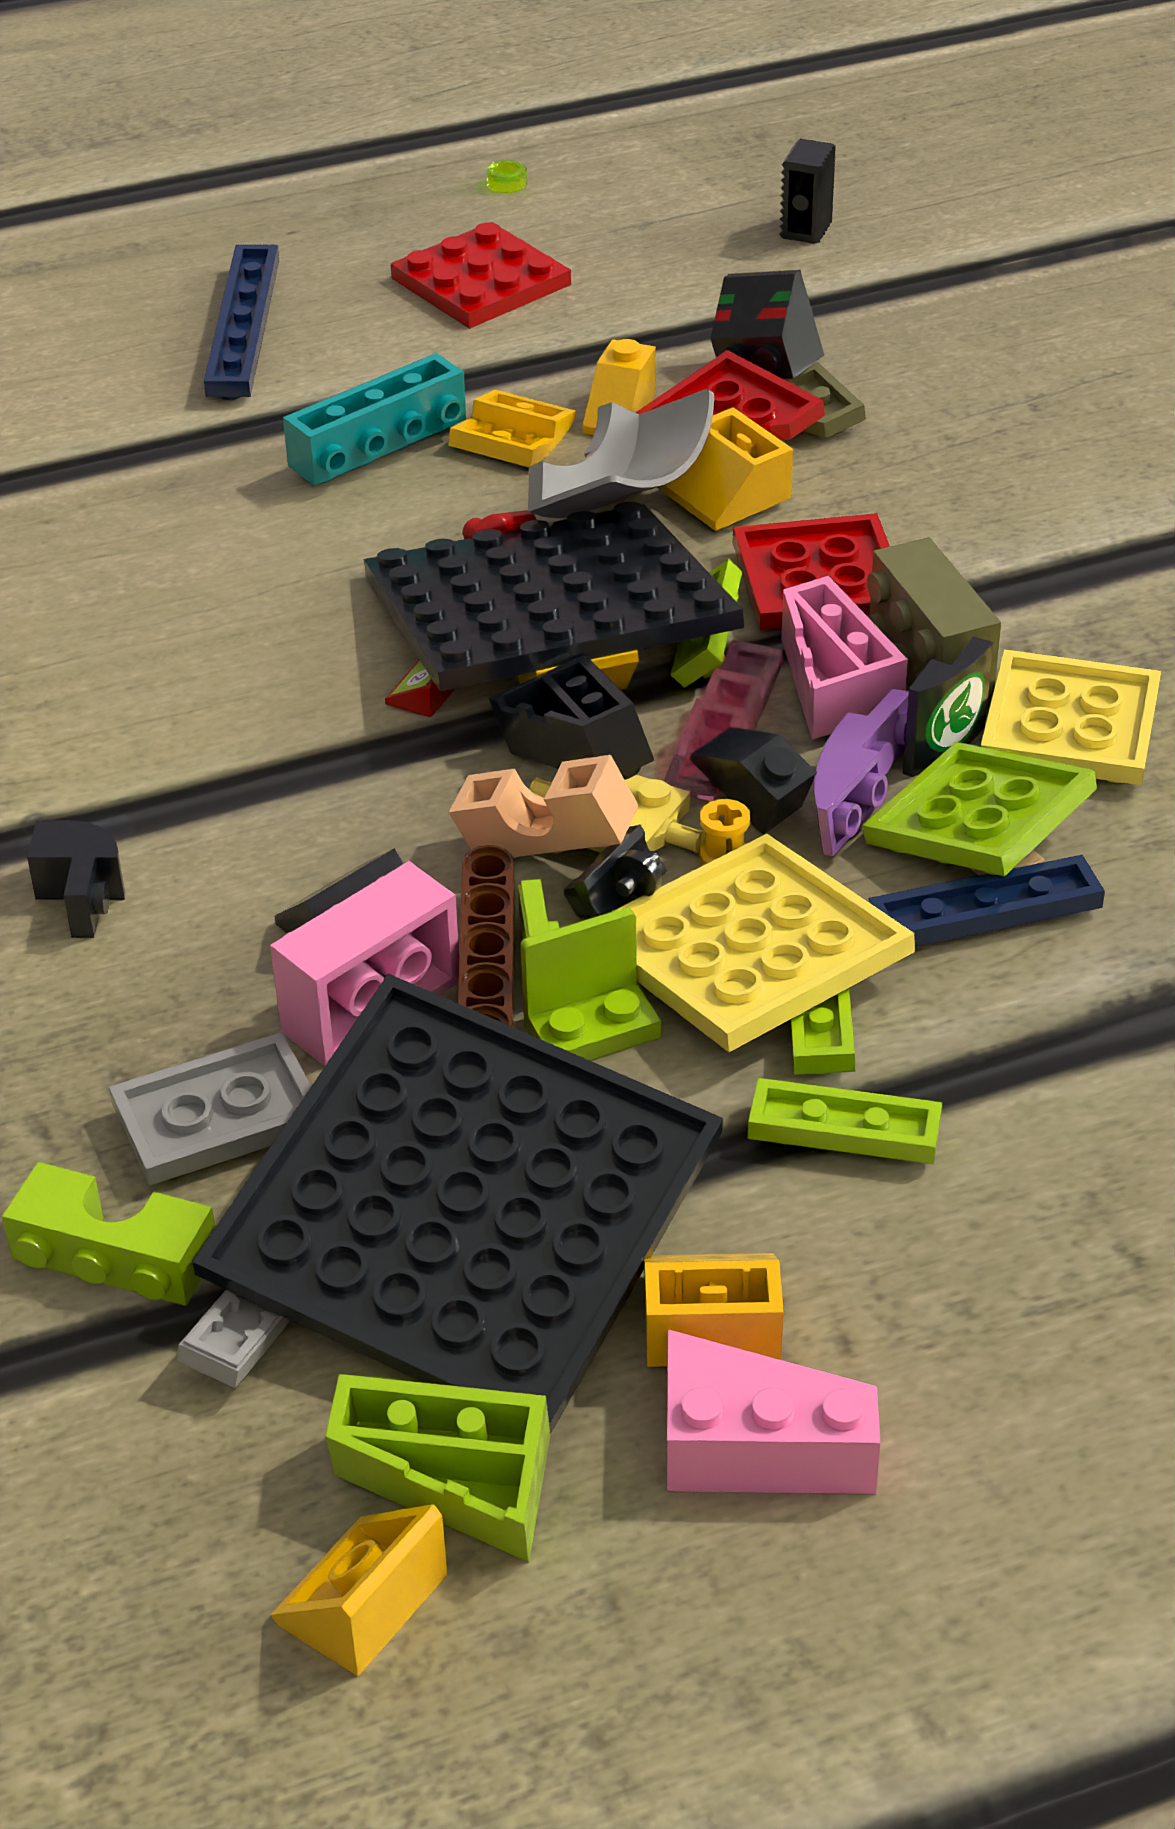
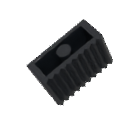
[779,139,836,244]

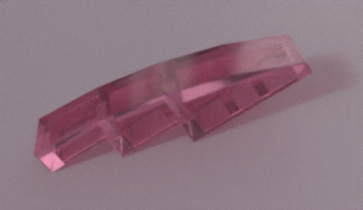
[664,640,783,801]

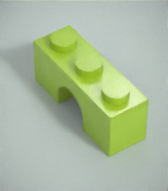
[2,1162,215,1306]

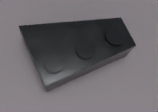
[489,654,655,780]

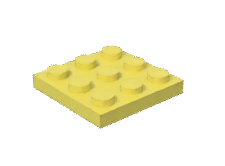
[981,649,1161,785]

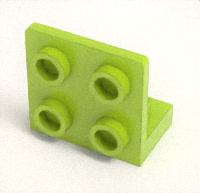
[521,907,661,1061]

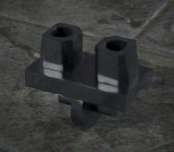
[564,824,667,918]

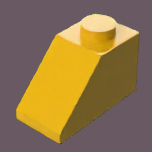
[582,339,656,435]

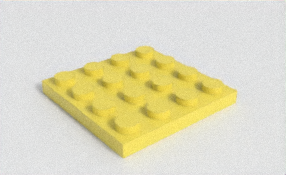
[612,834,915,1052]

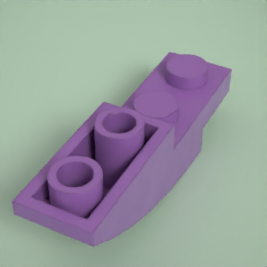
[814,689,909,856]

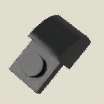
[27,820,125,938]

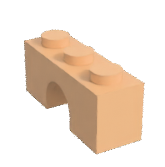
[449,755,639,858]

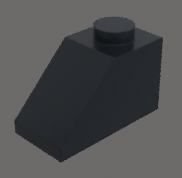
[690,727,817,835]

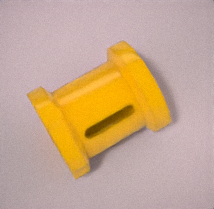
[700,799,750,865]

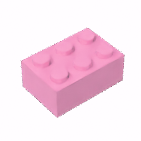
[270,861,459,1067]

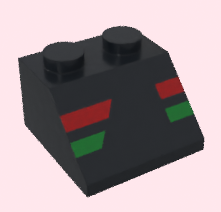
[710,270,824,379]

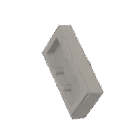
[177,1290,291,1388]

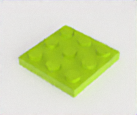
[862,742,1097,876]

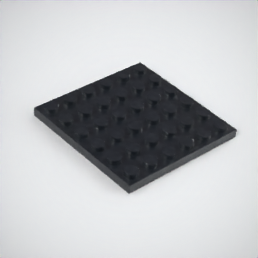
[364,502,744,692]
[192,973,724,1435]

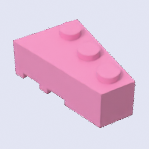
[781,576,908,740]

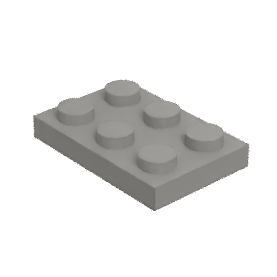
[109,1032,311,1186]

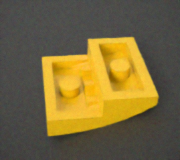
[448,390,576,467]

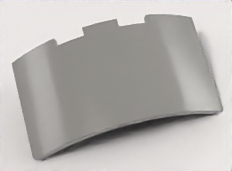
[528,389,714,518]

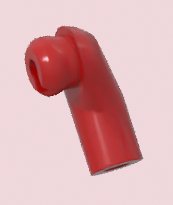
[462,510,536,539]

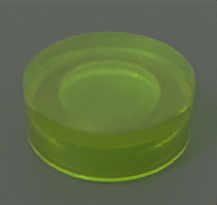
[486,160,528,193]

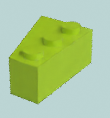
[325,1374,550,1562]

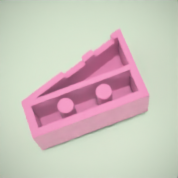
[667,1330,880,1494]

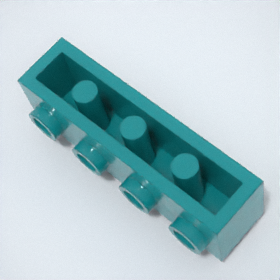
[283,353,466,486]

